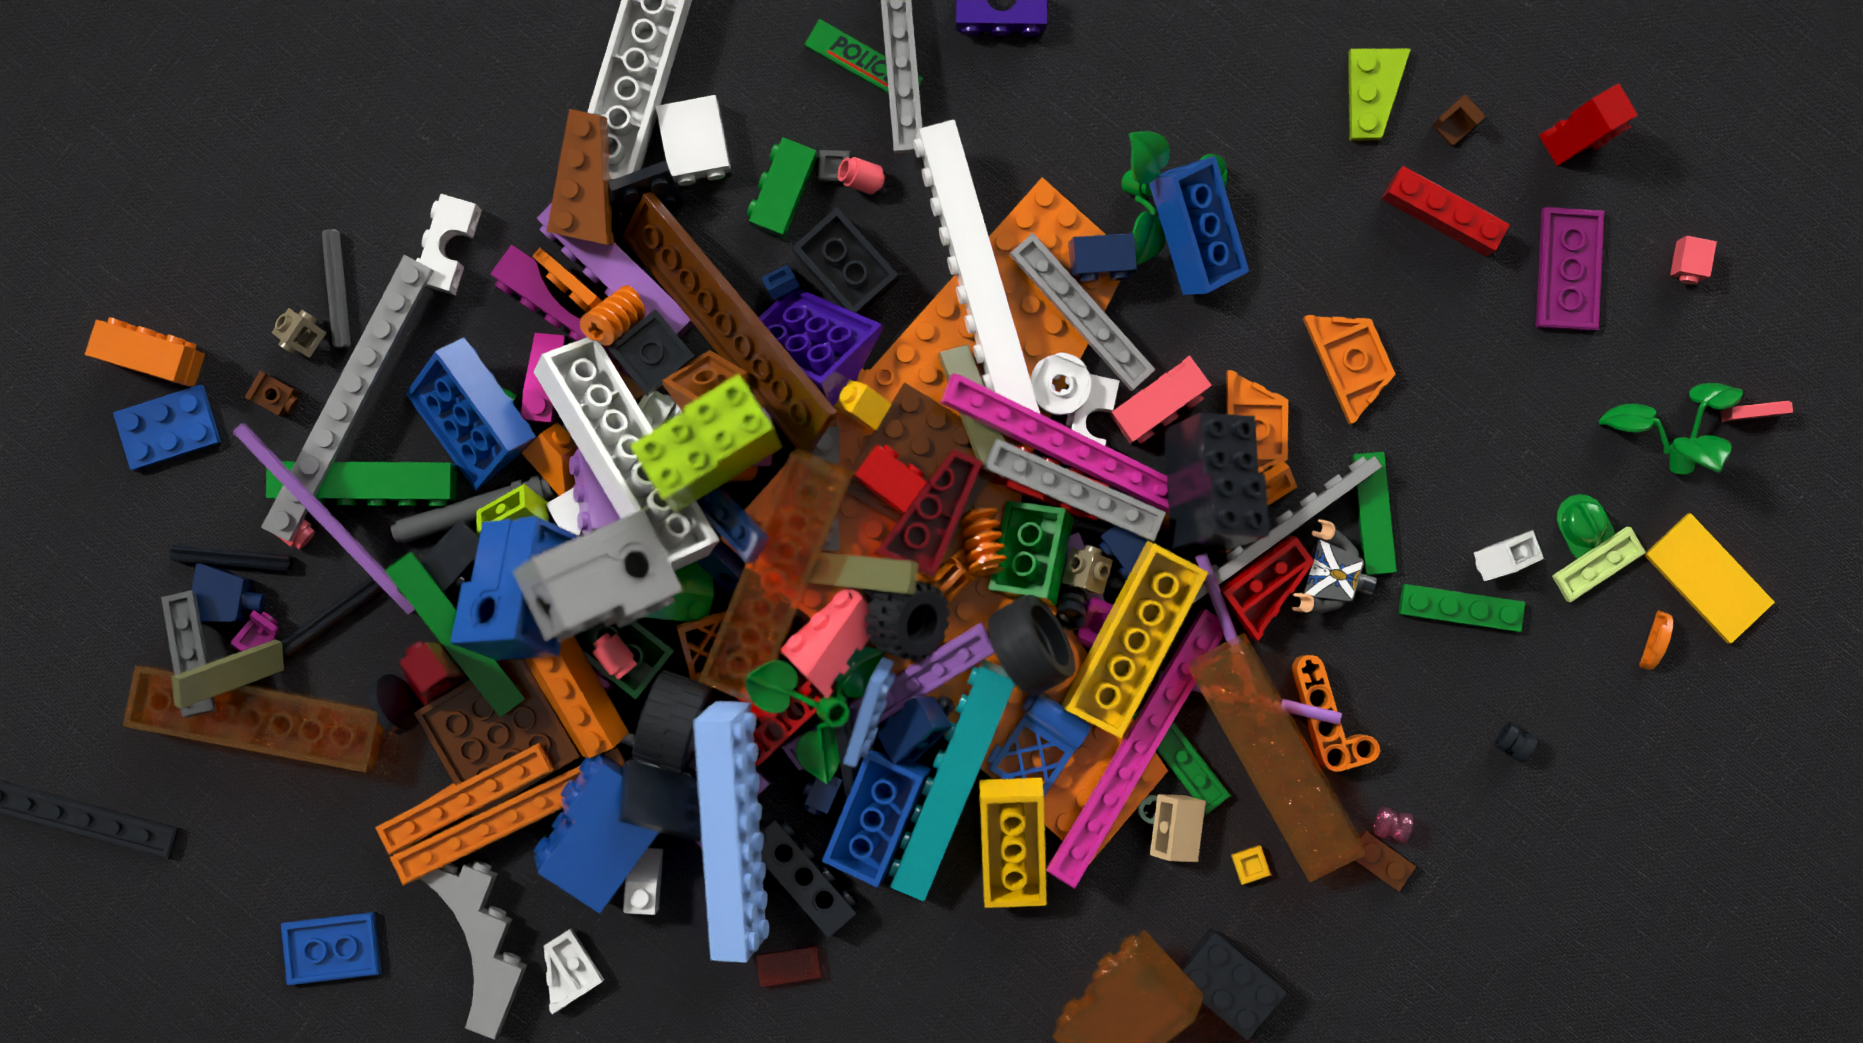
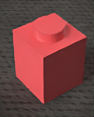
[1670,236,1717,285]

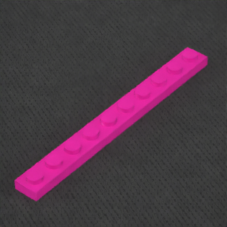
[941,373,1169,513]
[1046,609,1224,888]

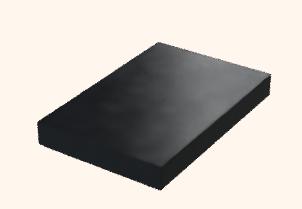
[619,760,702,843]

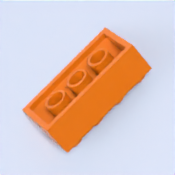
[524,635,629,758]

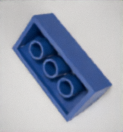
[1149,156,1249,295]
[822,750,931,888]

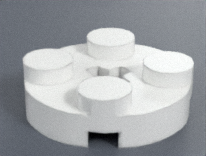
[1030,353,1092,415]

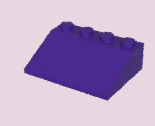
[759,288,883,406]

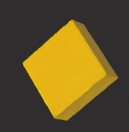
[1231,845,1271,885]

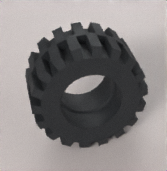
[866,580,950,661]

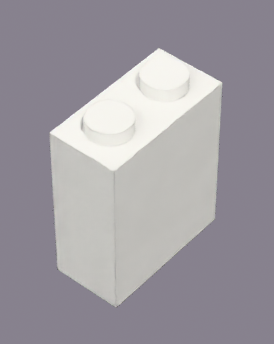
[656,95,731,186]

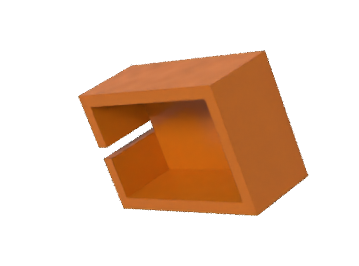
[85,317,205,387]

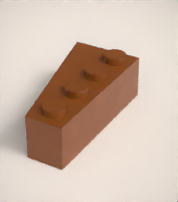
[547,109,614,245]

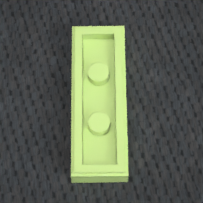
[1552,527,1646,602]

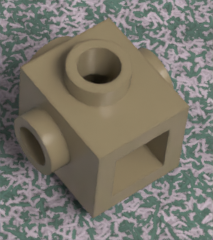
[272,308,326,358]
[1061,545,1113,595]

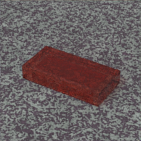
[756,946,822,987]

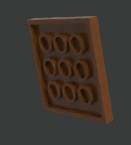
[839,382,993,551]
[414,659,581,817]

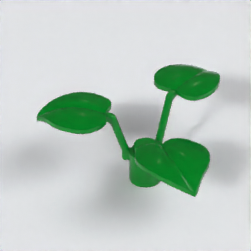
[1122,131,1227,265]
[1599,383,1743,474]
[745,646,884,783]

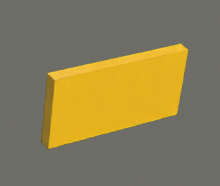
[1644,513,1775,644]

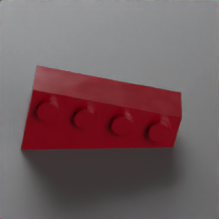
[873,449,983,578]
[400,641,468,706]

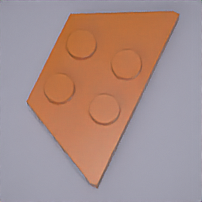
[532,248,602,313]
[1302,315,1395,424]
[1226,370,1288,473]

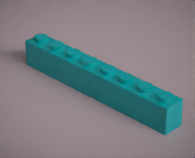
[888,659,1015,901]

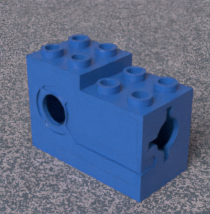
[451,516,580,660]
[534,753,659,913]

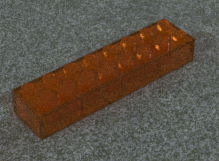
[699,448,855,706]
[1189,633,1365,882]
[123,665,384,773]

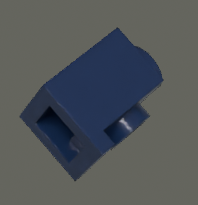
[803,774,843,816]

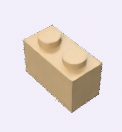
[1150,794,1206,862]

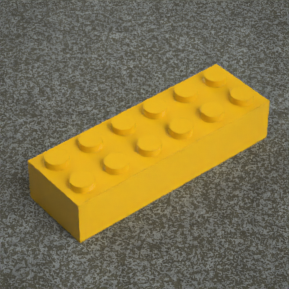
[1061,541,1208,738]

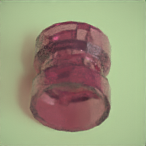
[1374,806,1413,844]

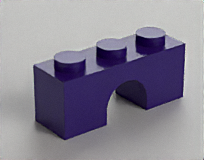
[956,0,1047,36]

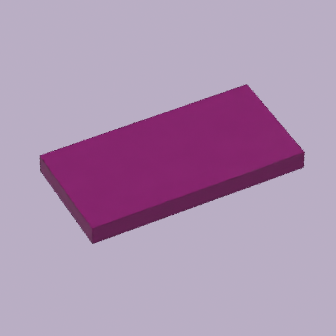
[1536,207,1605,332]

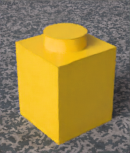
[834,380,892,430]

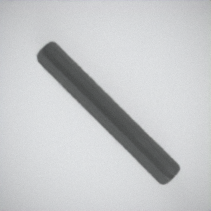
[322,229,351,348]

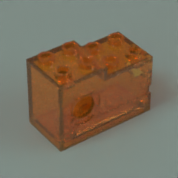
[1052,930,1204,1043]

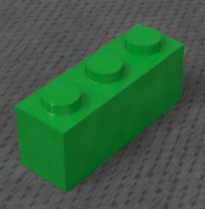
[746,137,818,240]

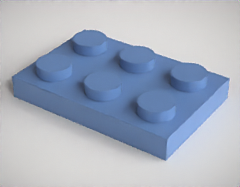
[844,657,896,767]

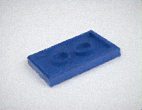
[281,912,381,985]

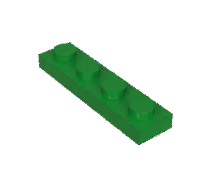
[1398,584,1525,632]

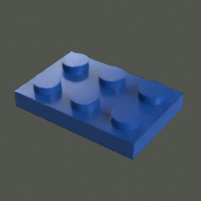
[113,385,221,471]

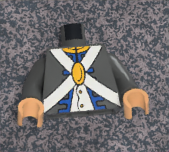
[1293,519,1376,614]

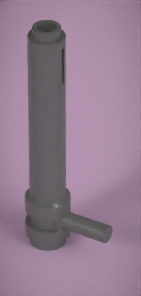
[391,473,555,544]

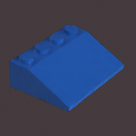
[405,338,536,491]

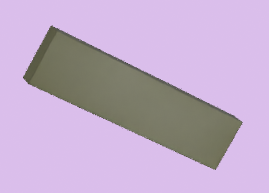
[938,345,1005,468]
[806,551,918,594]
[172,640,284,709]

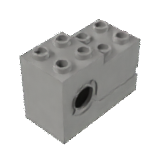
[512,509,682,641]

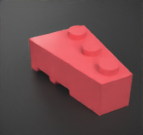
[1110,356,1212,444]
[780,587,871,699]

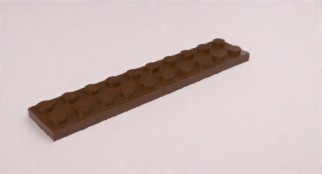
[622,192,838,456]

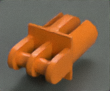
[926,548,977,605]

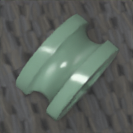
[1137,795,1157,824]

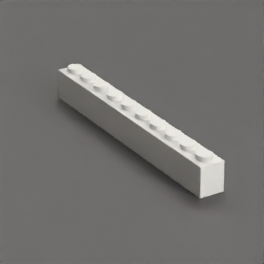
[913,120,1040,414]

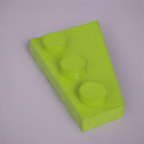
[1349,49,1410,140]

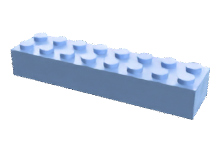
[694,701,769,963]

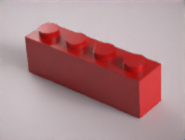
[1381,166,1510,257]

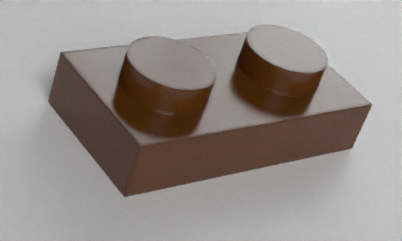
[1347,830,1416,892]

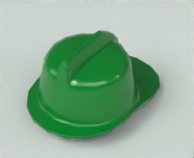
[1557,494,1615,559]

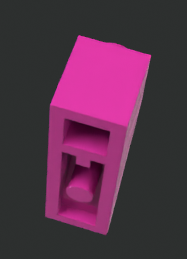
[521,333,566,425]

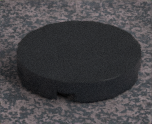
[368,674,420,735]

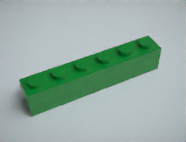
[266,461,457,507]

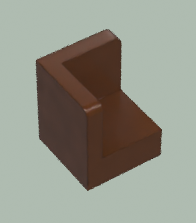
[1432,94,1486,146]

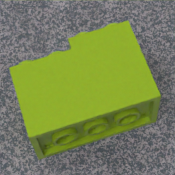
[630,374,782,514]

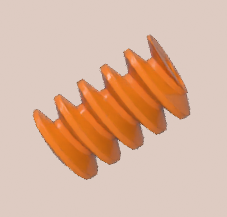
[580,285,646,345]
[960,508,1007,576]

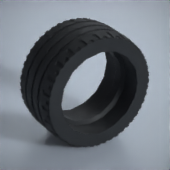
[988,594,1075,696]

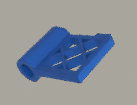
[987,693,1091,796]

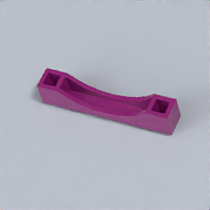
[490,244,633,380]

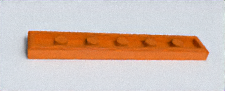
[375,743,554,855]

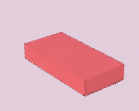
[1720,401,1793,422]

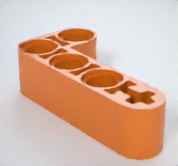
[1292,655,1380,772]

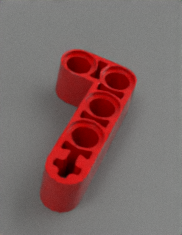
[753,680,836,767]

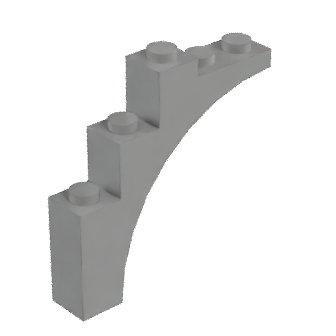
[420,860,527,1039]

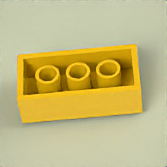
[980,778,1047,908]

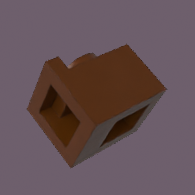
[245,371,300,418]

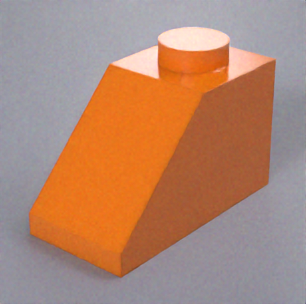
[522,422,578,496]

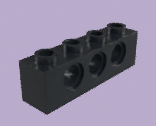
[761,818,857,938]

